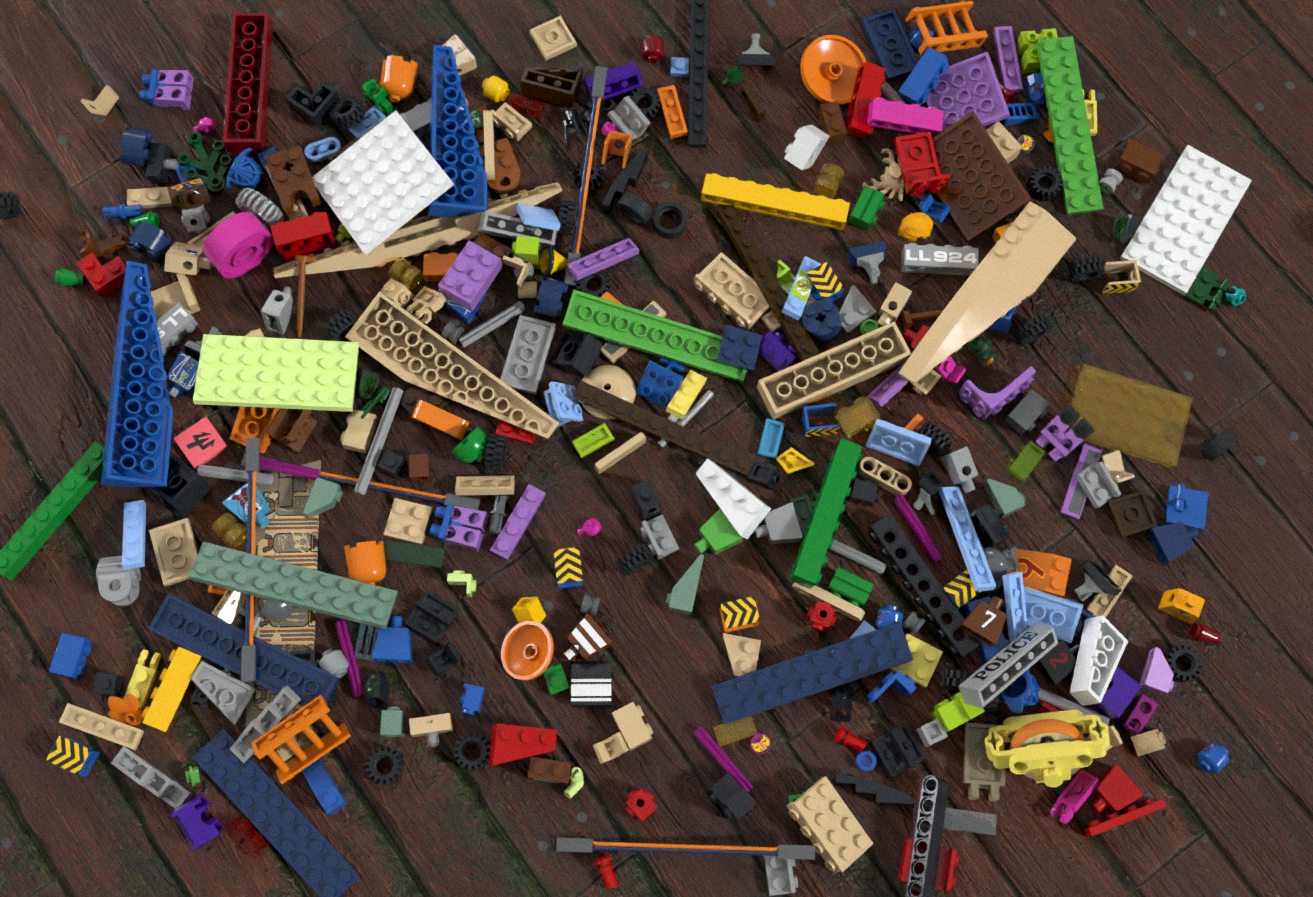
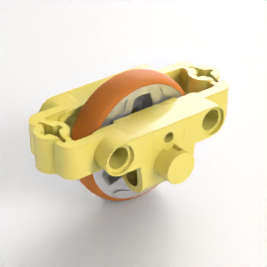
[984,710,1110,787]

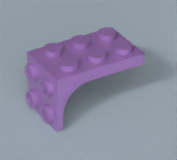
[959,366,1036,420]

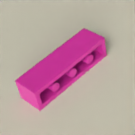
[867,98,944,137]

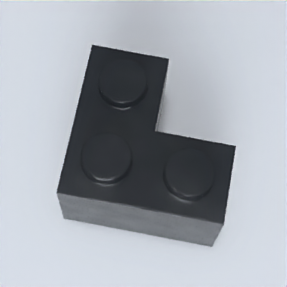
[285,81,340,127]
[709,772,757,822]

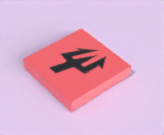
[173,417,228,469]

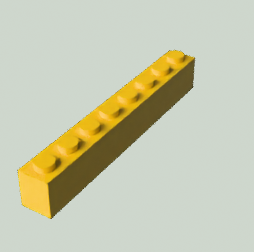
[701,173,850,230]

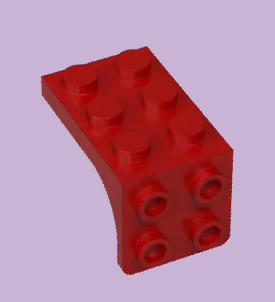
[894,132,951,196]

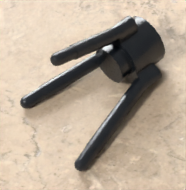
[563,109,589,147]

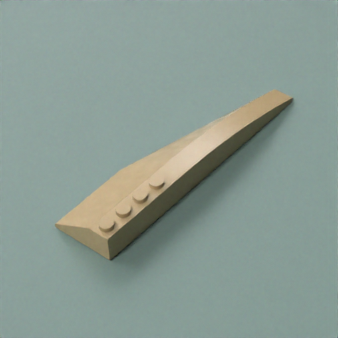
[898,202,1076,384]
[345,291,560,439]

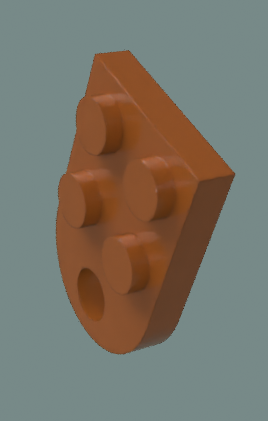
[479,137,521,193]

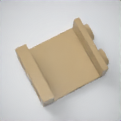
[151,273,200,320]

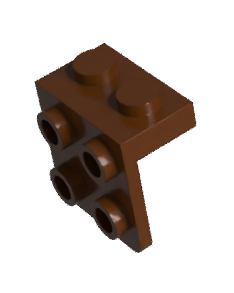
[1115,140,1162,184]

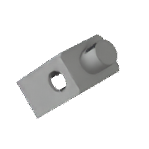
[261,286,295,335]
[940,446,978,493]
[754,502,803,544]

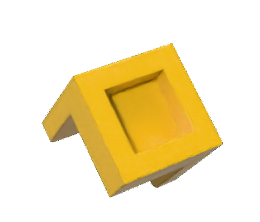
[512,597,546,623]

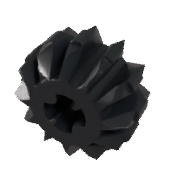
[573,160,604,192]

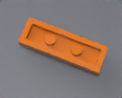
[657,85,688,139]

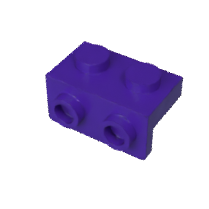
[758,331,799,372]

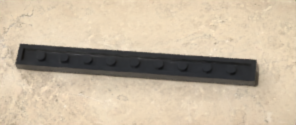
[688,0,709,148]

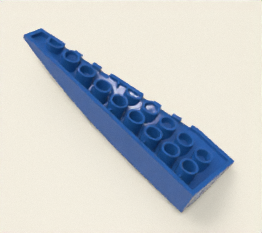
[428,45,487,217]

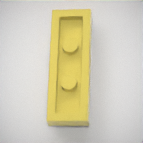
[666,370,707,420]

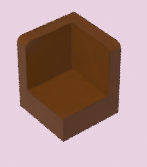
[409,454,431,482]

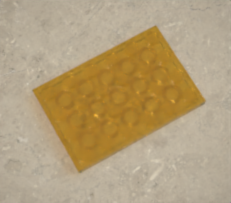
[1068,364,1193,468]

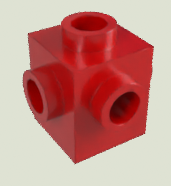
[807,601,837,632]
[626,789,658,822]

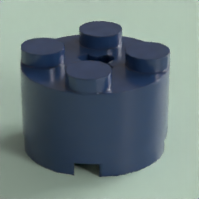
[120,127,156,167]
[128,221,173,263]
[534,276,568,318]
[802,300,842,343]

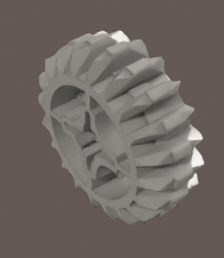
[235,188,284,231]

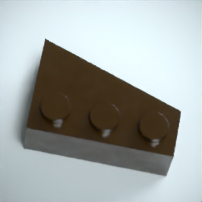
[521,67,583,108]

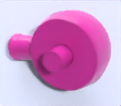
[194,117,216,134]
[601,121,618,138]
[577,518,601,536]

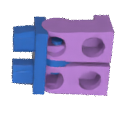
[140,69,194,110]
[430,504,488,552]

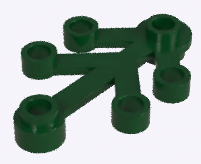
[178,132,232,193]

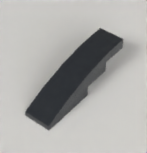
[602,147,649,214]
[833,774,917,806]

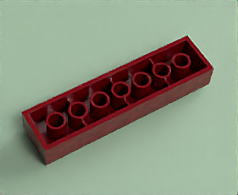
[223,13,273,152]

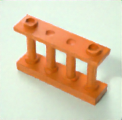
[905,1,988,55]
[251,695,351,784]

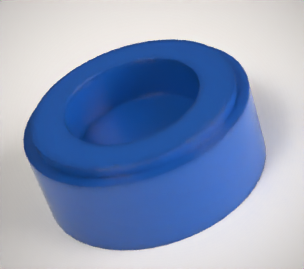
[855,751,876,772]

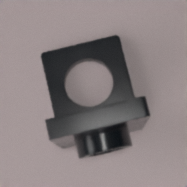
[290,650,321,669]
[830,685,853,722]

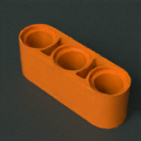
[411,400,470,440]

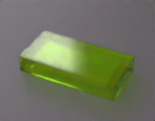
[1008,441,1046,482]

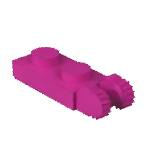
[1050,770,1100,824]

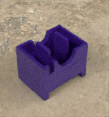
[1091,667,1142,720]
[170,793,223,851]

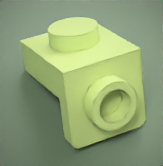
[447,571,476,597]

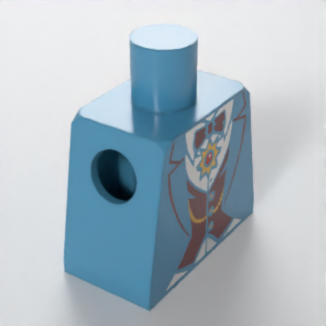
[222,482,271,529]

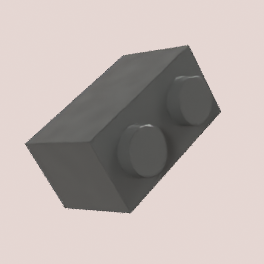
[1004,389,1050,436]

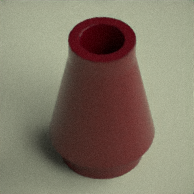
[1189,622,1222,645]

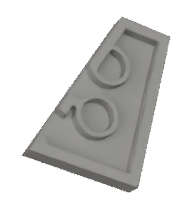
[191,661,256,726]

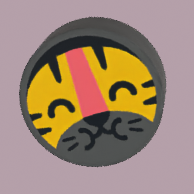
[1017,135,1035,154]

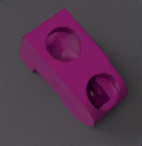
[1122,694,1159,735]

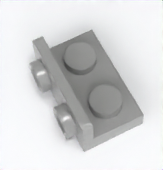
[607,96,650,140]
[1075,462,1121,508]
[640,514,679,560]
[764,855,798,896]

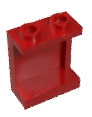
[898,839,959,891]

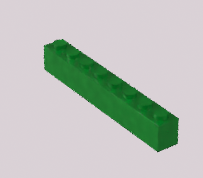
[789,438,863,589]
[0,441,105,580]

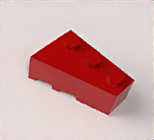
[488,724,557,767]

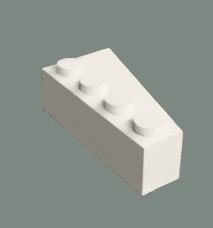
[696,458,771,539]
[1070,615,1128,706]

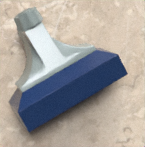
[849,241,887,284]

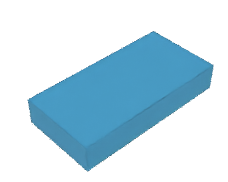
[757,418,785,460]

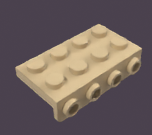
[694,252,770,330]
[787,776,873,873]

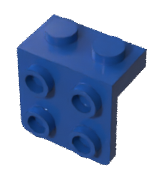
[866,671,916,705]

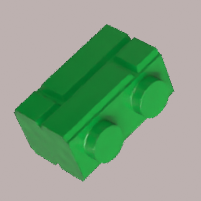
[848,186,885,231]
[827,567,874,608]

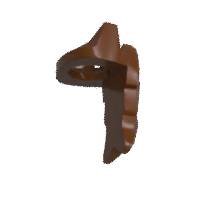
[78,228,127,257]

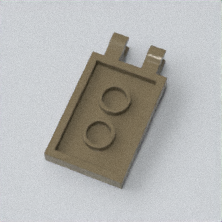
[963,722,1005,802]

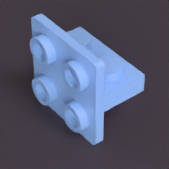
[544,381,583,427]

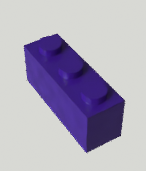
[583,62,643,103]

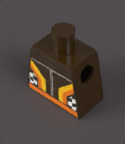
[167,178,210,210]

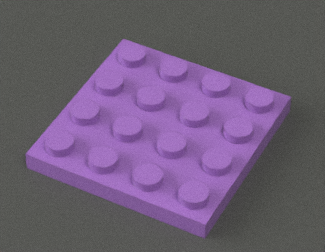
[927,51,1010,131]

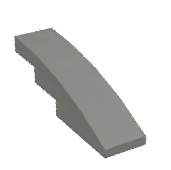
[230,686,302,763]
[111,746,193,808]

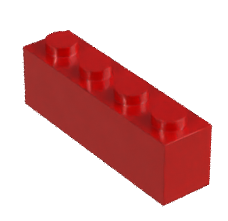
[845,61,885,139]

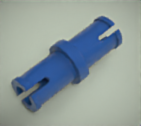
[103,204,144,219]

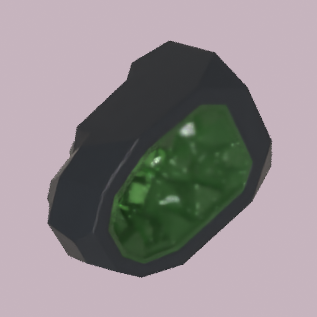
[1112,214,1139,244]
[355,367,381,400]
[364,671,389,708]

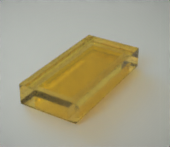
[713,716,758,747]

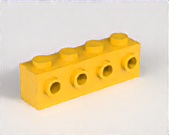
[141,647,202,732]

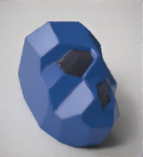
[1025,73,1046,106]

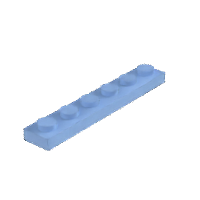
[939,486,996,591]

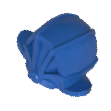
[226,148,265,191]
[999,668,1040,713]

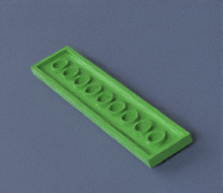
[1036,36,1104,215]
[562,290,747,383]

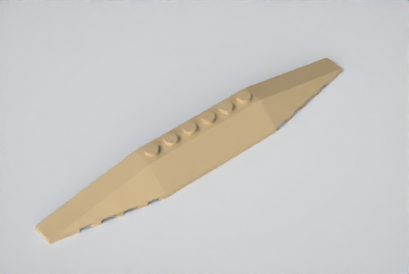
[273,182,562,278]

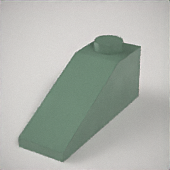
[665,554,704,615]

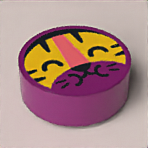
[750,733,771,755]

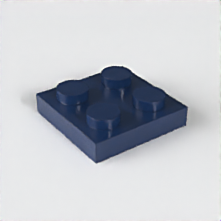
[716,325,762,372]

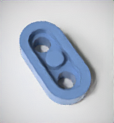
[305,137,342,163]

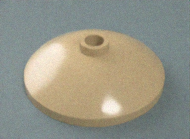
[581,365,636,420]

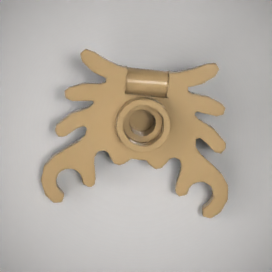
[862,148,905,201]

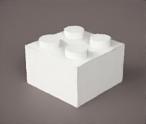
[784,124,830,170]

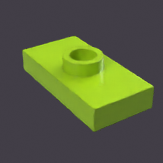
[572,423,614,459]

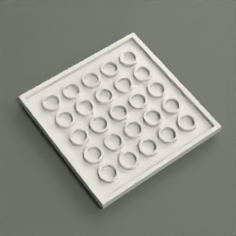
[312,110,454,255]

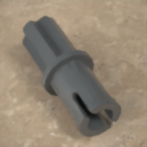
[489,495,507,534]

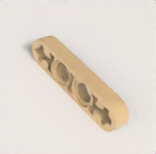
[483,110,495,180]
[792,582,865,622]

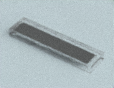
[913,804,997,836]

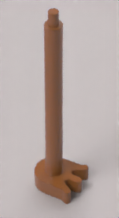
[295,255,316,337]
[901,310,943,331]

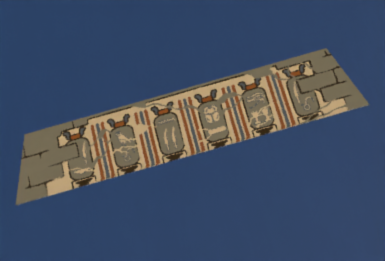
[245,460,321,751]

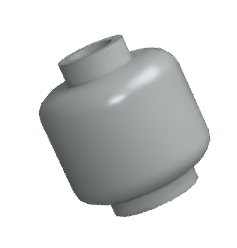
[319,649,349,678]

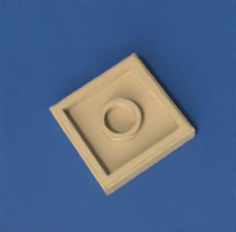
[529,15,577,61]

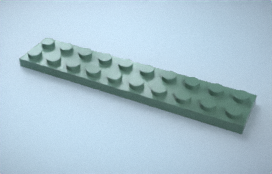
[189,542,398,629]

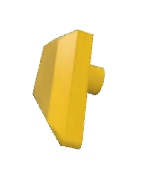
[776,448,814,474]

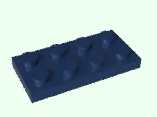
[861,9,919,82]

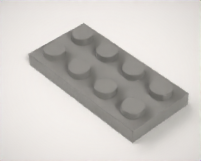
[500,315,556,395]

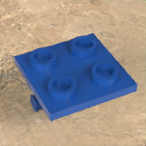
[636,357,686,408]
[1165,484,1208,530]

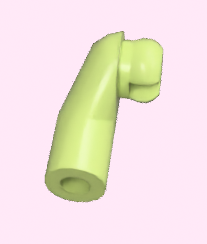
[564,767,584,799]

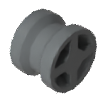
[441,321,464,345]
[580,594,601,617]
[902,611,926,636]

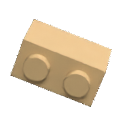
[612,702,653,751]

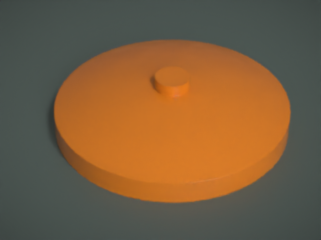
[800,35,866,106]

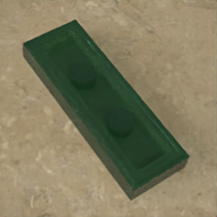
[385,540,445,569]

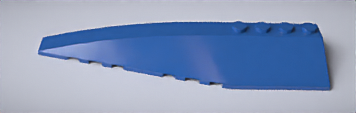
[101,261,173,487]

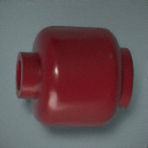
[641,35,664,64]

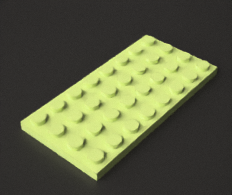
[193,334,359,412]

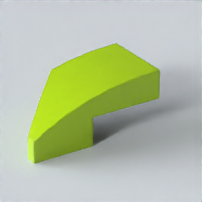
[777,260,795,297]

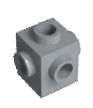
[181,205,210,233]

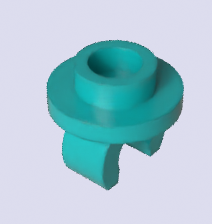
[1225,286,1246,306]

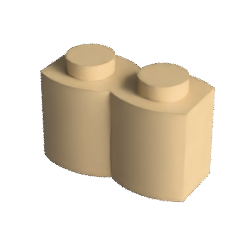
[340,409,378,454]

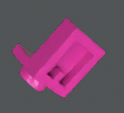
[934,356,966,383]

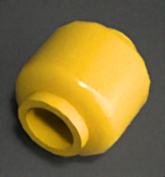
[482,76,510,103]

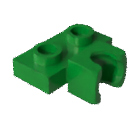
[361,79,394,116]

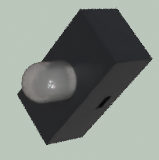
[145,142,179,185]

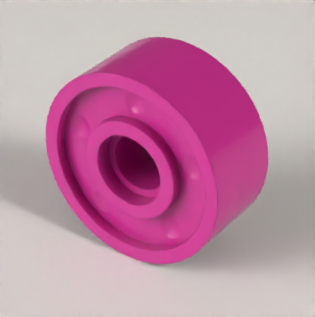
[203,212,274,278]

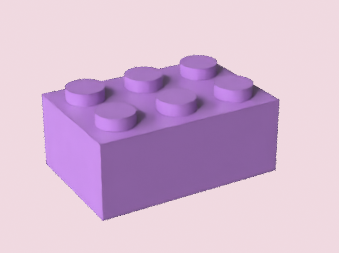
[438,241,502,312]

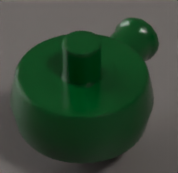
[721,67,743,86]

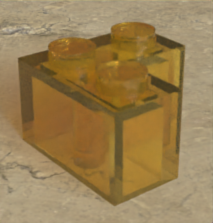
[835,396,882,439]

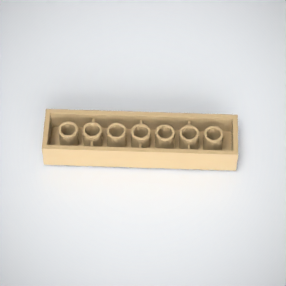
[757,322,912,420]

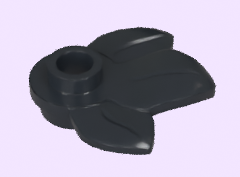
[583,98,616,126]

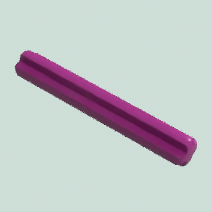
[244,456,321,480]
[893,495,943,563]
[335,620,364,697]
[694,726,753,792]

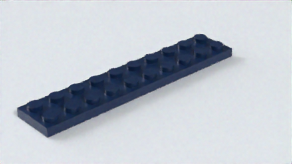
[148,594,340,707]
[711,622,913,725]
[193,728,362,897]

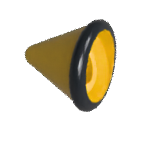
[540,245,568,277]

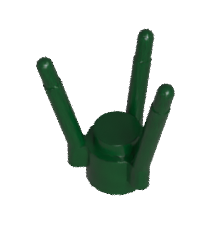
[359,386,391,419]

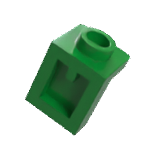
[543,663,570,696]

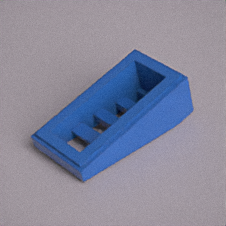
[1002,103,1039,126]

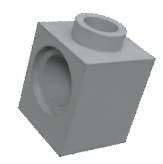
[916,718,948,748]

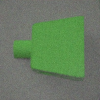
[694,508,743,555]

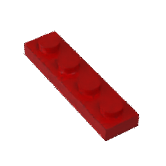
[1083,797,1166,837]

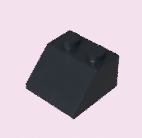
[549,331,603,377]
[970,504,1010,549]

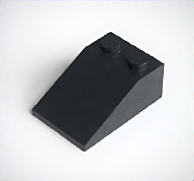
[151,452,212,516]

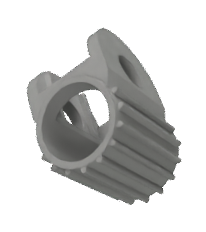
[96,556,141,606]

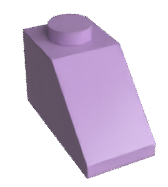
[1140,647,1174,696]

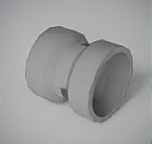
[1099,169,1123,194]

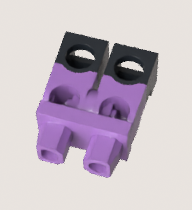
[1036,404,1095,461]

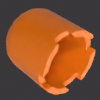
[380,55,419,103]
[344,541,386,585]

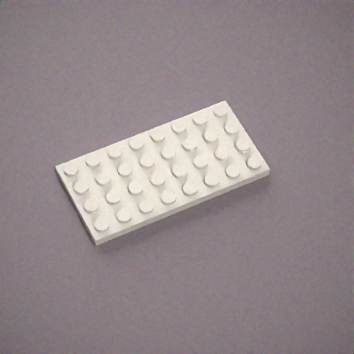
[1120,145,1252,296]

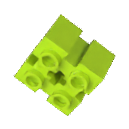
[1016,28,1058,74]
[930,692,985,732]

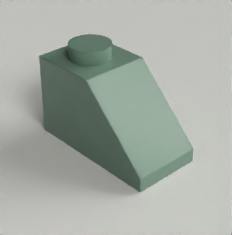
[303,477,343,519]
[982,479,1025,519]

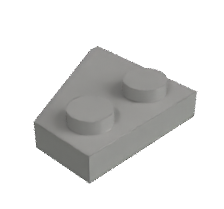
[839,285,877,335]

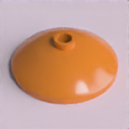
[501,620,554,681]

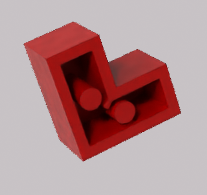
[76,252,126,299]

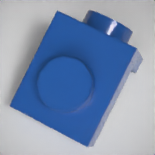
[919,193,951,223]

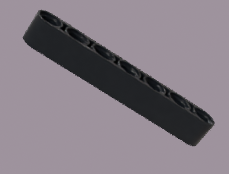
[906,775,949,897]

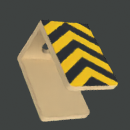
[1102,260,1141,294]

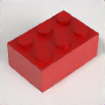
[271,212,338,261]

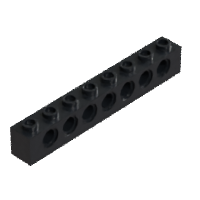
[868,514,982,660]

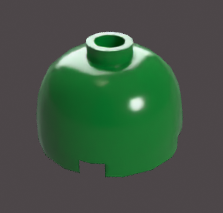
[451,426,488,463]

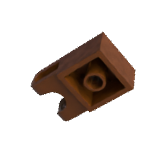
[264,145,321,216]

